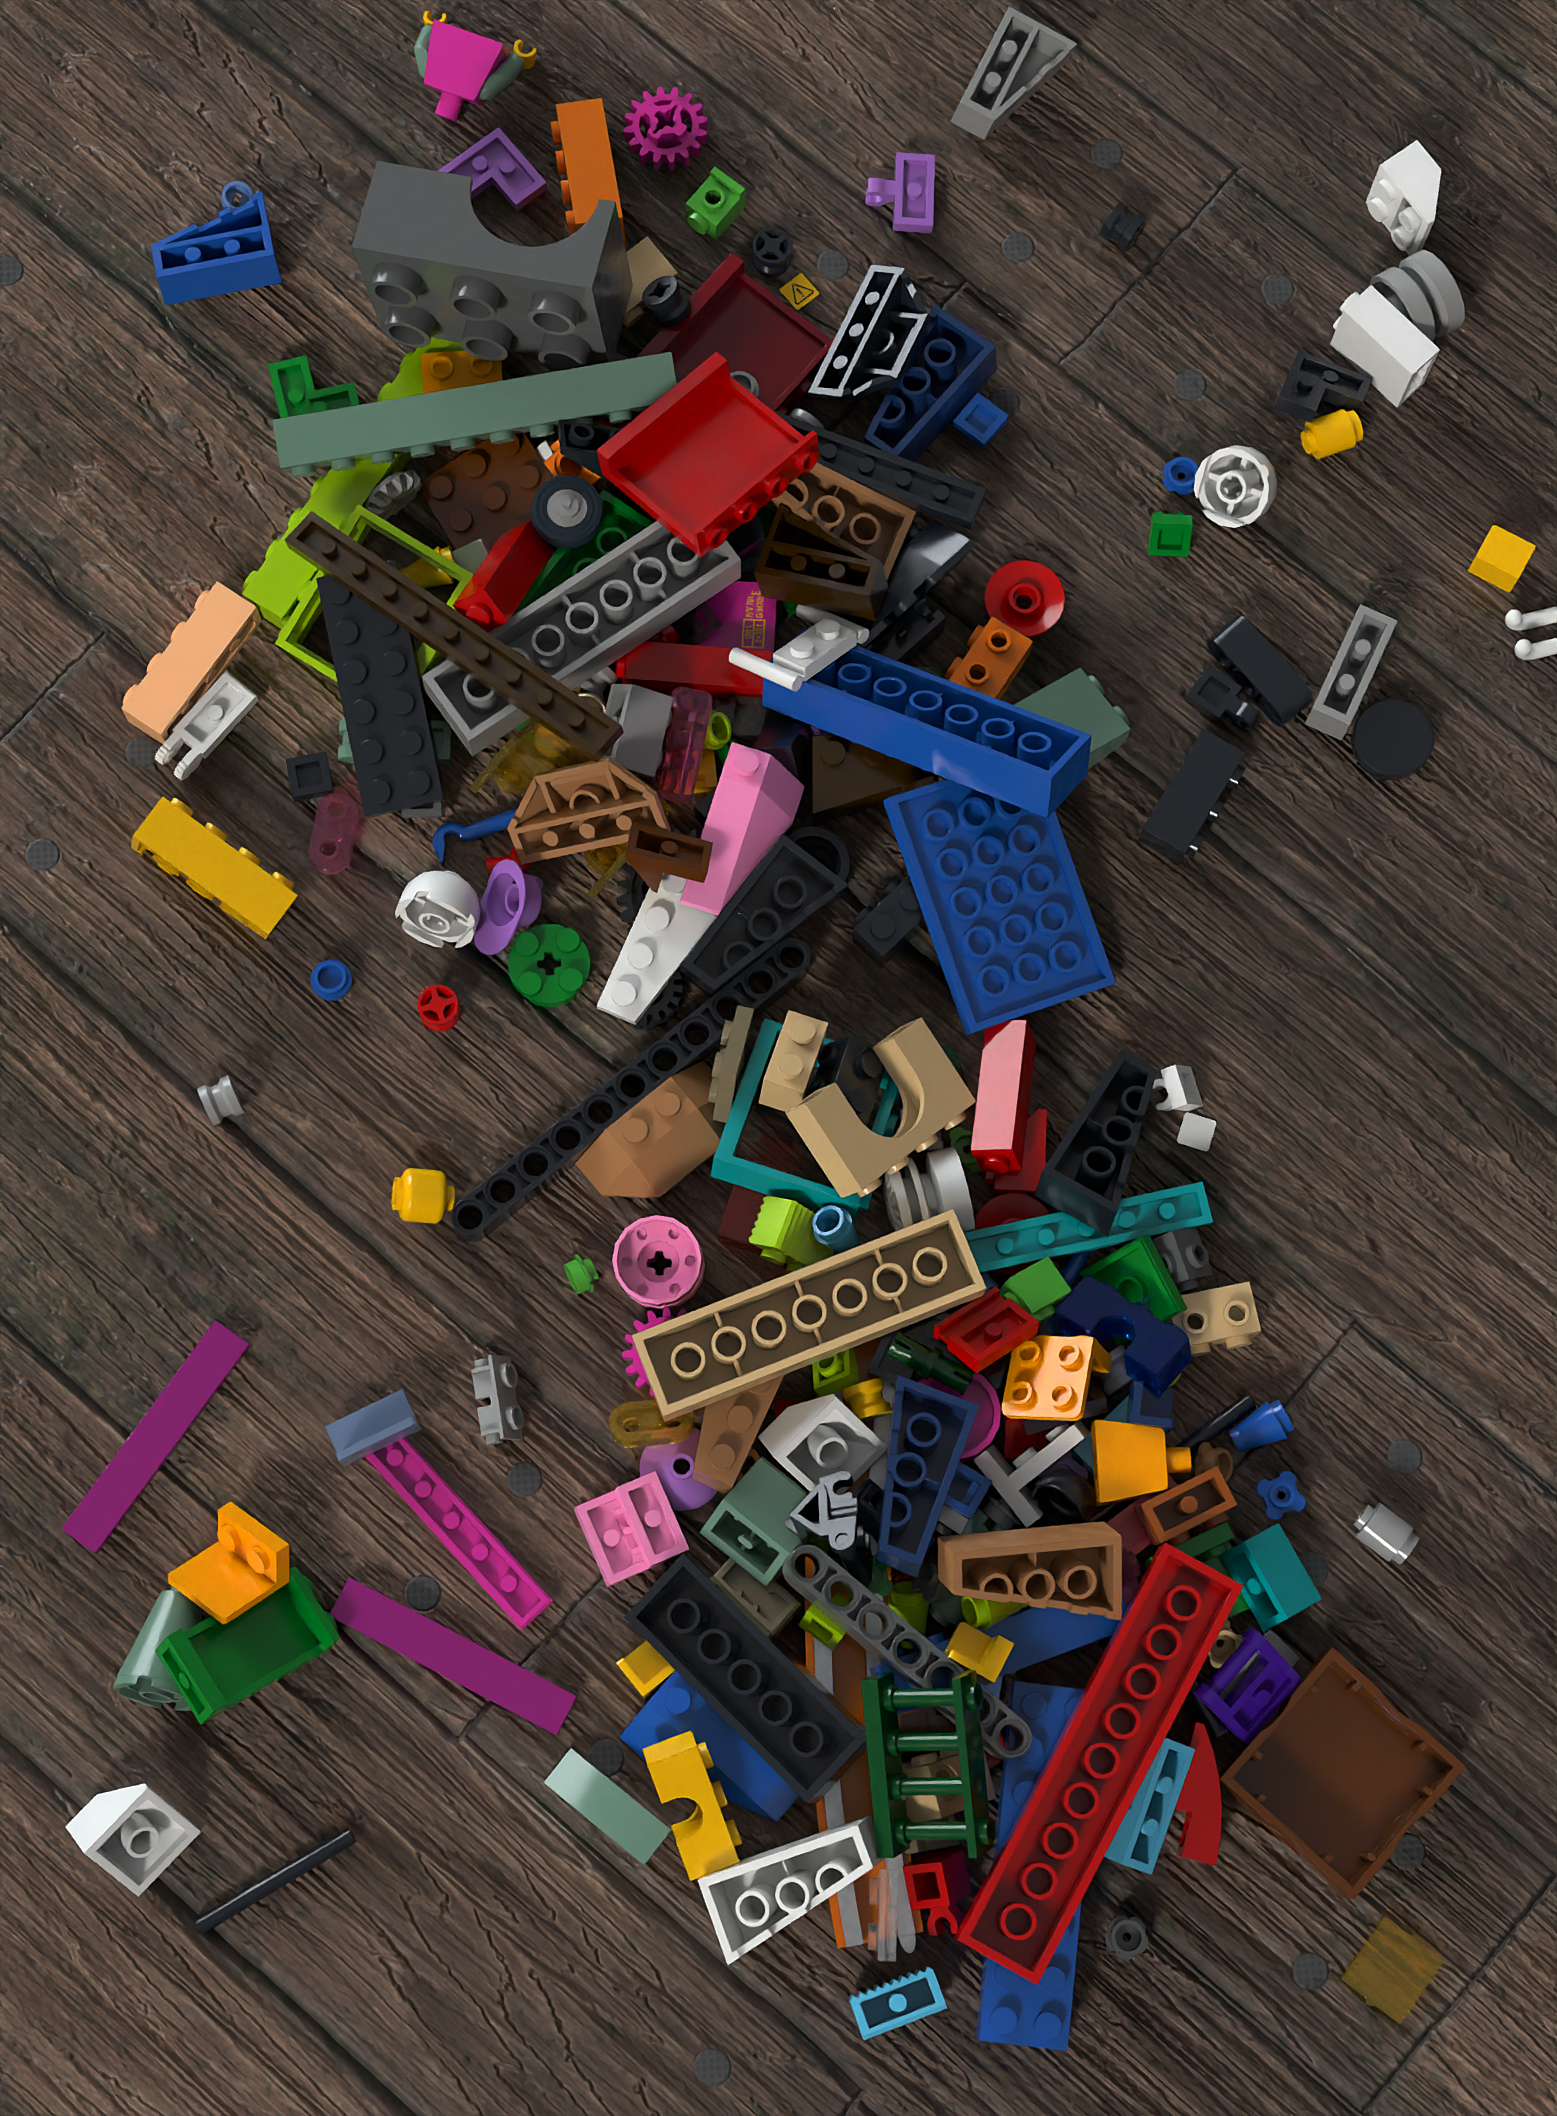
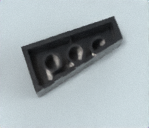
[1034,1050,1158,1237]

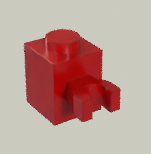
[902,1850,972,1936]

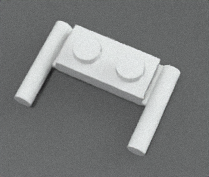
[729,604,869,691]

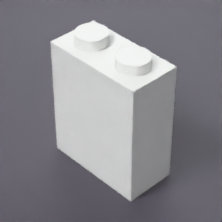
[1330,285,1440,408]

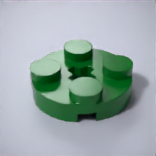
[508,924,591,1007]

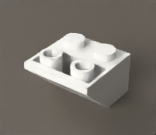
[1366,140,1441,256]

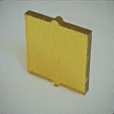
[1340,1916,1444,2024]

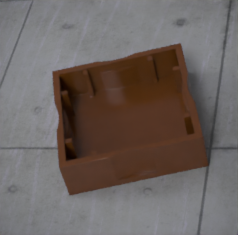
[1218,1648,1466,1900]

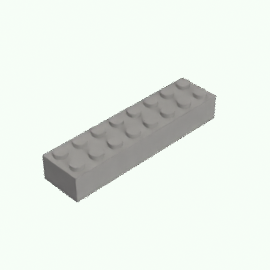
[422,521,741,756]

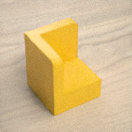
[1468,525,1536,593]
[943,1622,1014,1685]
[616,1640,676,1699]

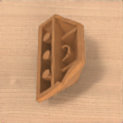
[507,757,671,865]
[575,1060,726,1199]

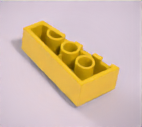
[131,796,298,939]

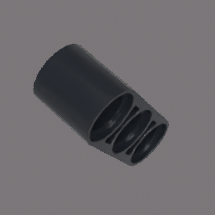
[1206,615,1313,727]

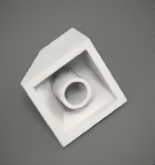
[758,1394,888,1495]
[66,1783,201,1897]

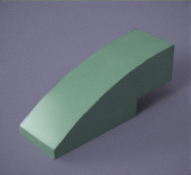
[544,1748,672,1865]

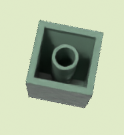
[1014,668,1130,769]

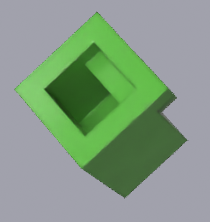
[686,167,745,240]

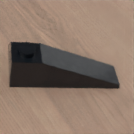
[857,519,975,648]

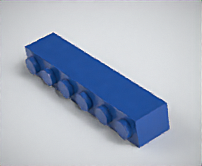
[869,1597,1126,1715]

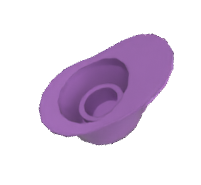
[473,859,543,955]

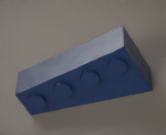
[864,304,997,462]
[876,1375,980,1577]

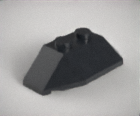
[808,265,931,401]

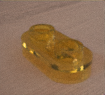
[609,1399,695,1448]

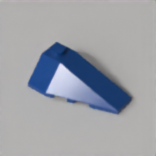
[619,1671,799,1822]

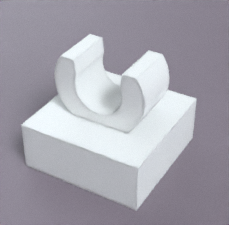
[1152,1065,1203,1111]

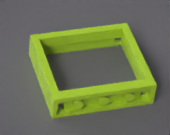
[275,504,474,691]

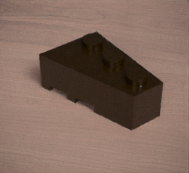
[754,504,888,621]
[812,736,935,827]

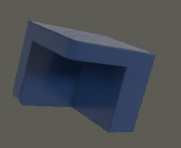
[1125,1380,1174,1434]

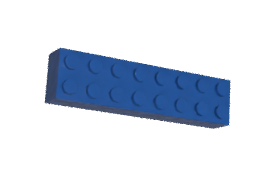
[762,626,1092,818]
[975,1681,1084,2051]

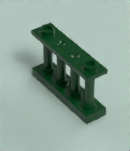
[861,1670,996,1858]

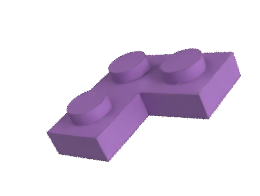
[438,127,547,212]

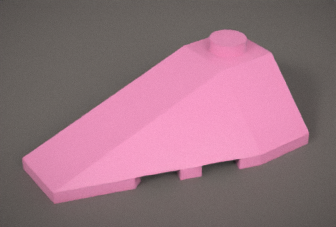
[680,742,805,916]

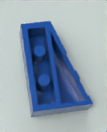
[151,191,282,305]

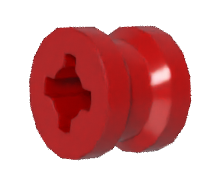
[417,984,461,1032]

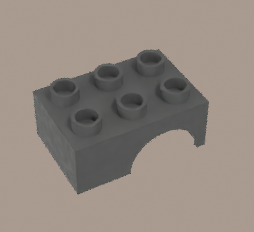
[352,161,633,371]

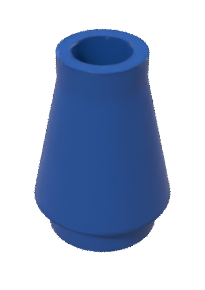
[1228,1400,1295,1453]

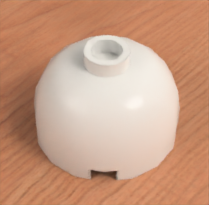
[1194,445,1277,528]
[395,871,481,948]

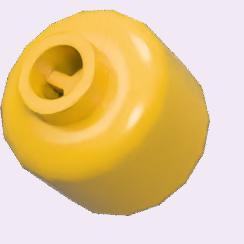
[391,1168,455,1224]

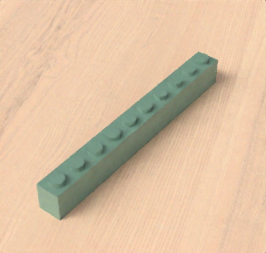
[272,352,677,478]

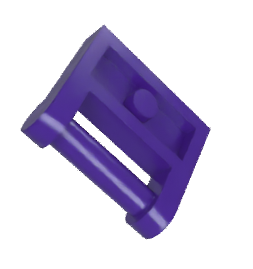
[1193,1627,1303,1744]

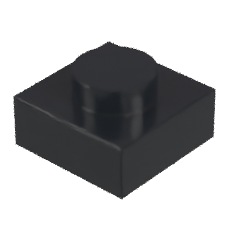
[286,751,334,802]

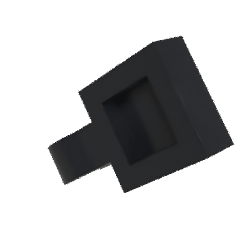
[1185,665,1259,733]

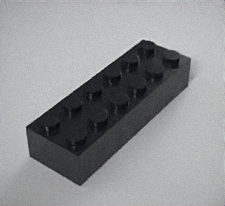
[624,1554,867,1803]

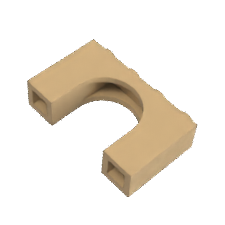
[785,1017,976,1198]

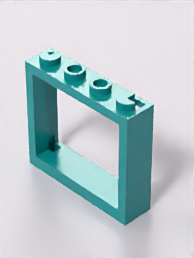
[710,1018,903,1223]

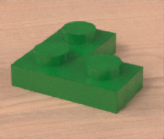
[268,355,359,418]

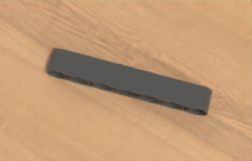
[782,1545,1032,1760]

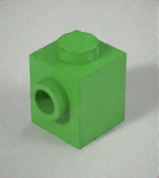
[1000,1256,1072,1325]

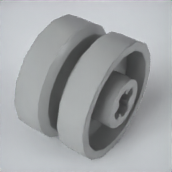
[1368,250,1465,342]

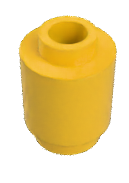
[1301,409,1363,459]

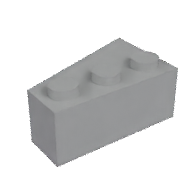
[950,7,1077,140]

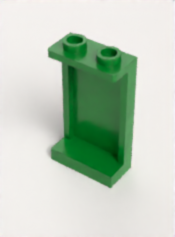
[155,1566,340,1725]

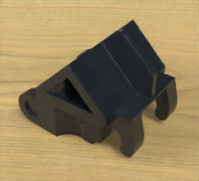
[785,1471,873,1588]

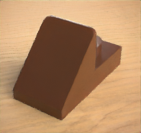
[624,822,713,893]

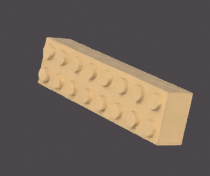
[632,1209,986,1422]

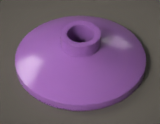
[640,1426,718,1511]

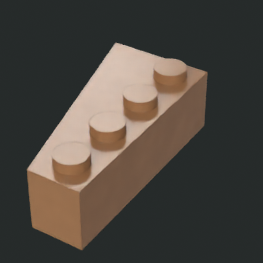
[765,463,916,580]
[692,1373,788,1495]
[938,1521,1122,1621]

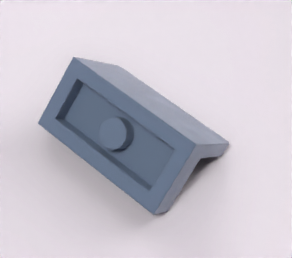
[325,1389,421,1467]

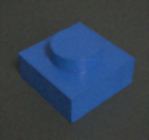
[953,393,1009,450]

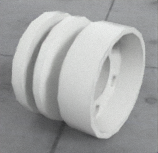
[883,1147,975,1233]

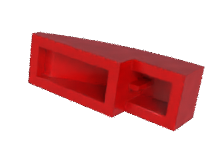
[1174,1722,1222,1865]

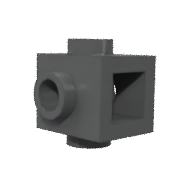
[1152,1227,1213,1295]

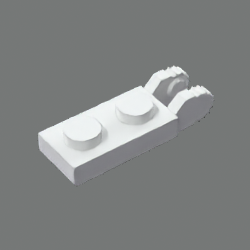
[155,671,259,781]

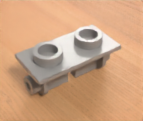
[471,1354,524,1445]

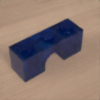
[1056,1275,1191,1396]

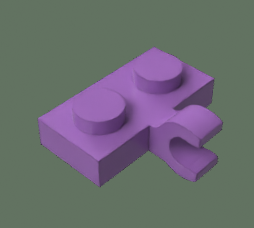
[866,152,935,233]

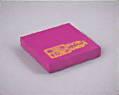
[694,581,777,657]

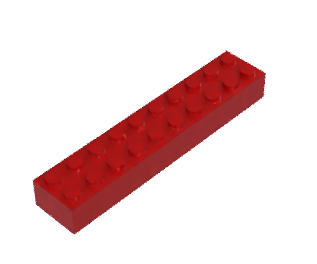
[954,1543,1243,1985]

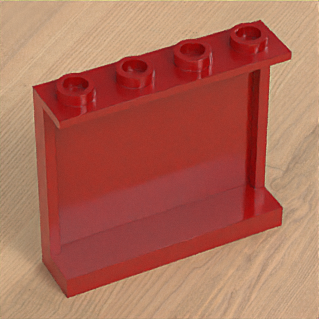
[596,352,821,558]

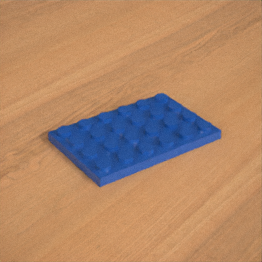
[883,779,1116,1035]

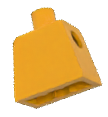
[1090,1420,1191,1506]

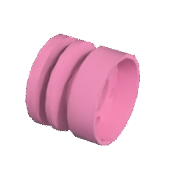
[612,1215,706,1310]

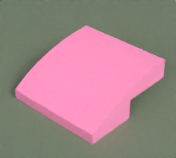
[574,1471,689,1588]

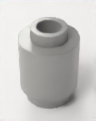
[1353,1503,1420,1565]

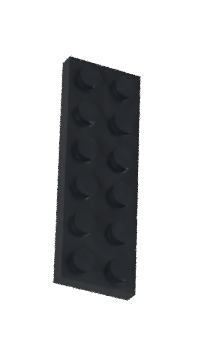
[316,560,447,818]

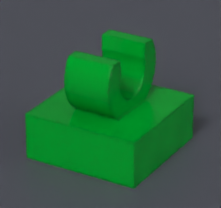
[1148,511,1193,557]

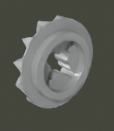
[365,470,422,520]

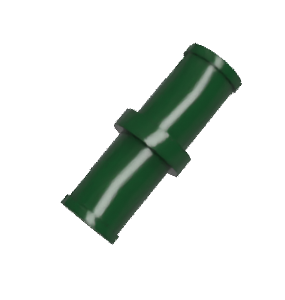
[887,1331,975,1396]

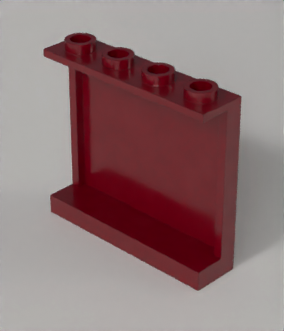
[636,252,837,416]

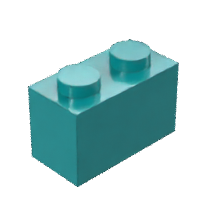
[1220,1523,1322,1631]

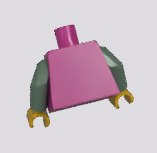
[414,11,537,122]

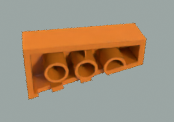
[550,98,626,249]

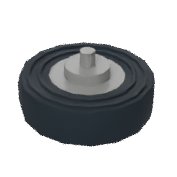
[531,475,603,549]

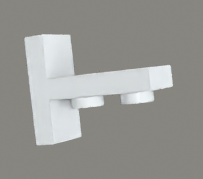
[973,1420,1090,1528]

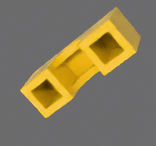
[642,1730,742,1881]

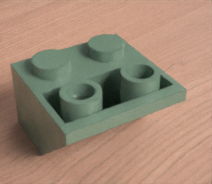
[699,1456,809,1586]

